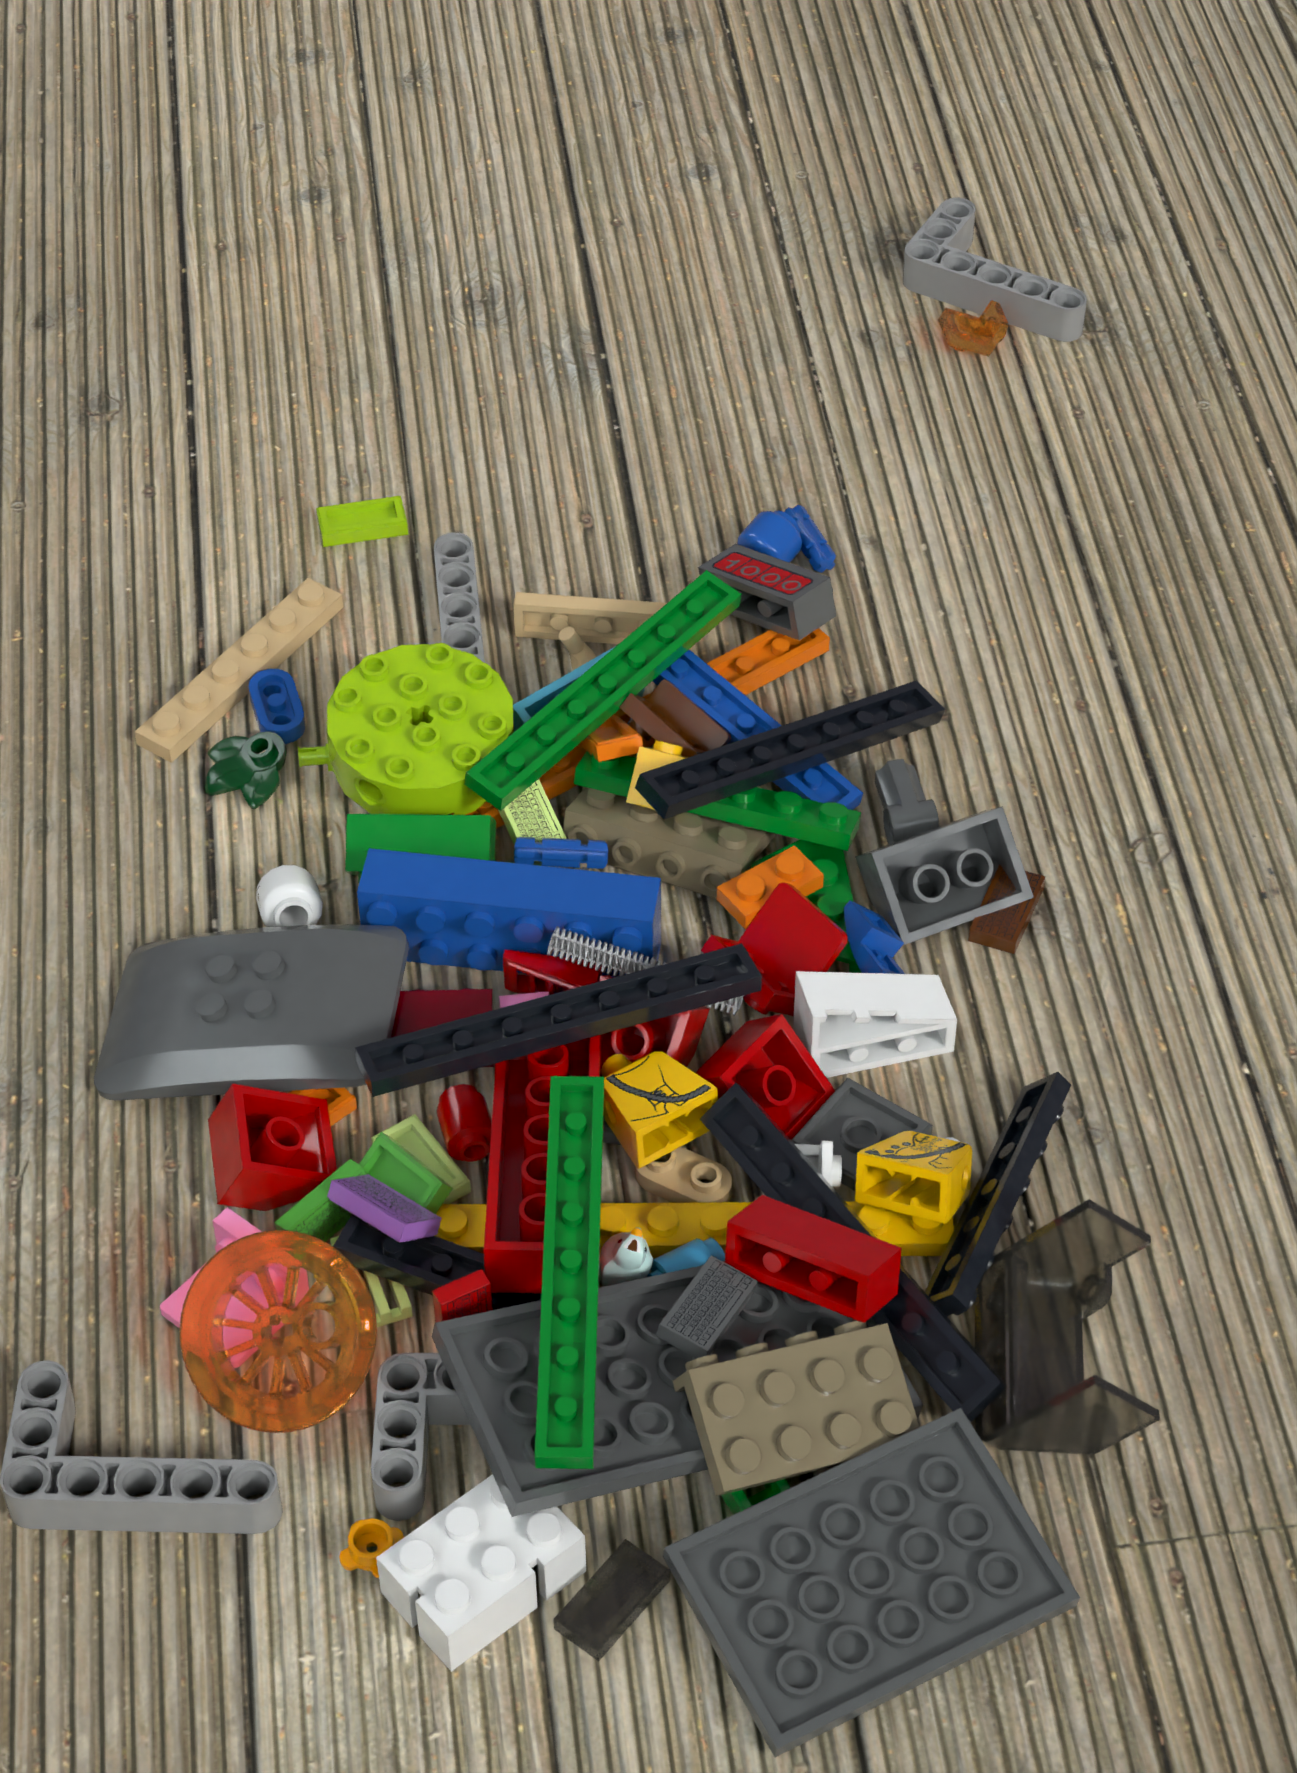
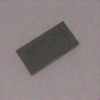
[553,1539,671,1661]

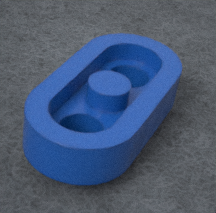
[249,669,306,744]

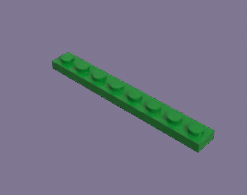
[465,570,742,811]
[535,1076,604,1469]

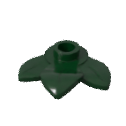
[205,731,287,810]

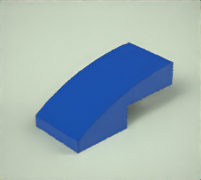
[844,900,905,974]

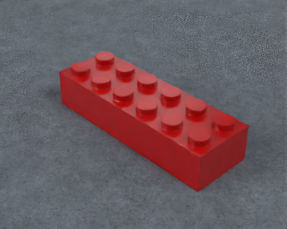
[484,1035,601,1293]

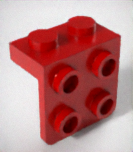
[700,882,848,1016]

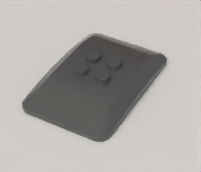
[94,924,409,1101]

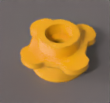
[339,1518,404,1578]

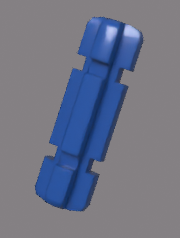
[784,505,836,573]
[514,837,608,869]

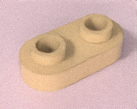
[635,1146,732,1203]

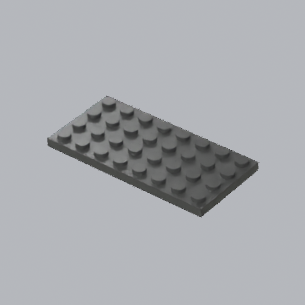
[432,1261,923,1517]

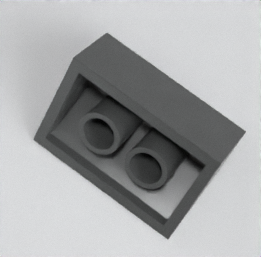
[855,806,1034,945]

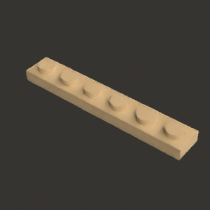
[134,578,344,763]

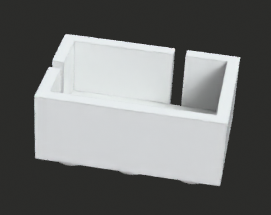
[376,1474,586,1672]

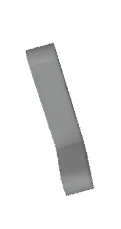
[903,197,1087,342]
[434,532,485,663]
[371,1353,471,1521]
[0,1360,283,1534]

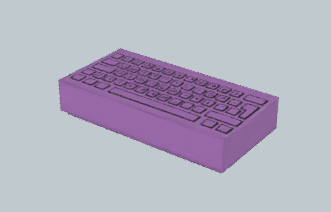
[327,1174,441,1243]

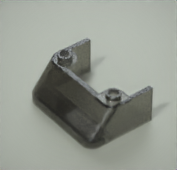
[975,1199,1160,1455]

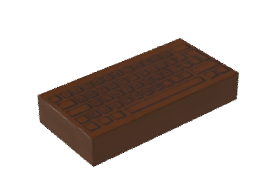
[968,864,1046,954]

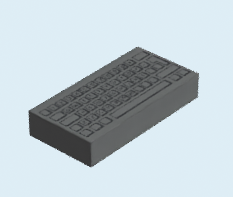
[656,1255,758,1359]

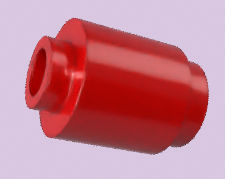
[436,1084,492,1162]

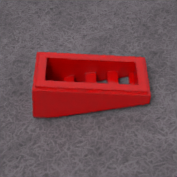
[503,950,602,995]

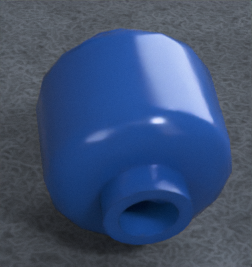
[737,510,802,563]

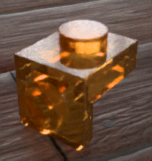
[938,300,1008,357]

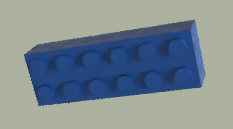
[357,848,661,976]

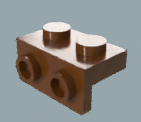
[619,679,731,757]

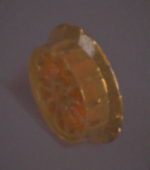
[179,1230,377,1433]

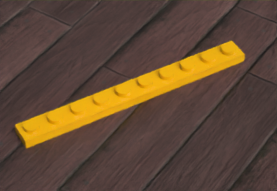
[434,1201,954,1258]

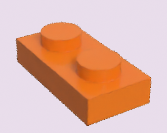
[716,845,824,929]

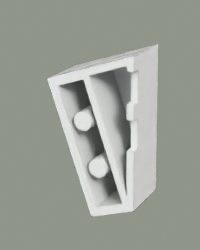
[793,971,957,1078]

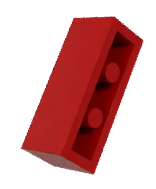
[725,1195,902,1323]

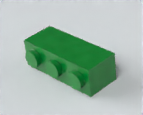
[345,814,496,883]

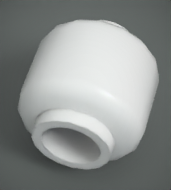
[256,865,323,927]

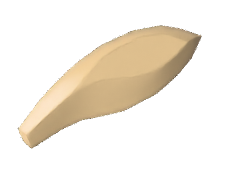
[559,626,596,670]

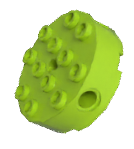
[327,643,514,815]

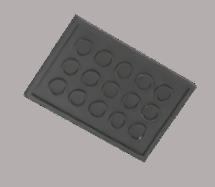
[663,1408,1080,1757]

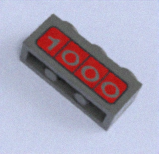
[698,544,836,641]

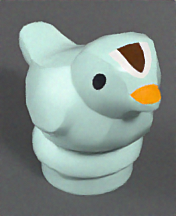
[599,1227,653,1287]

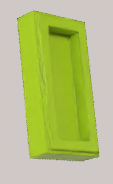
[316,496,409,547]

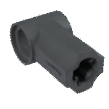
[875,759,939,844]

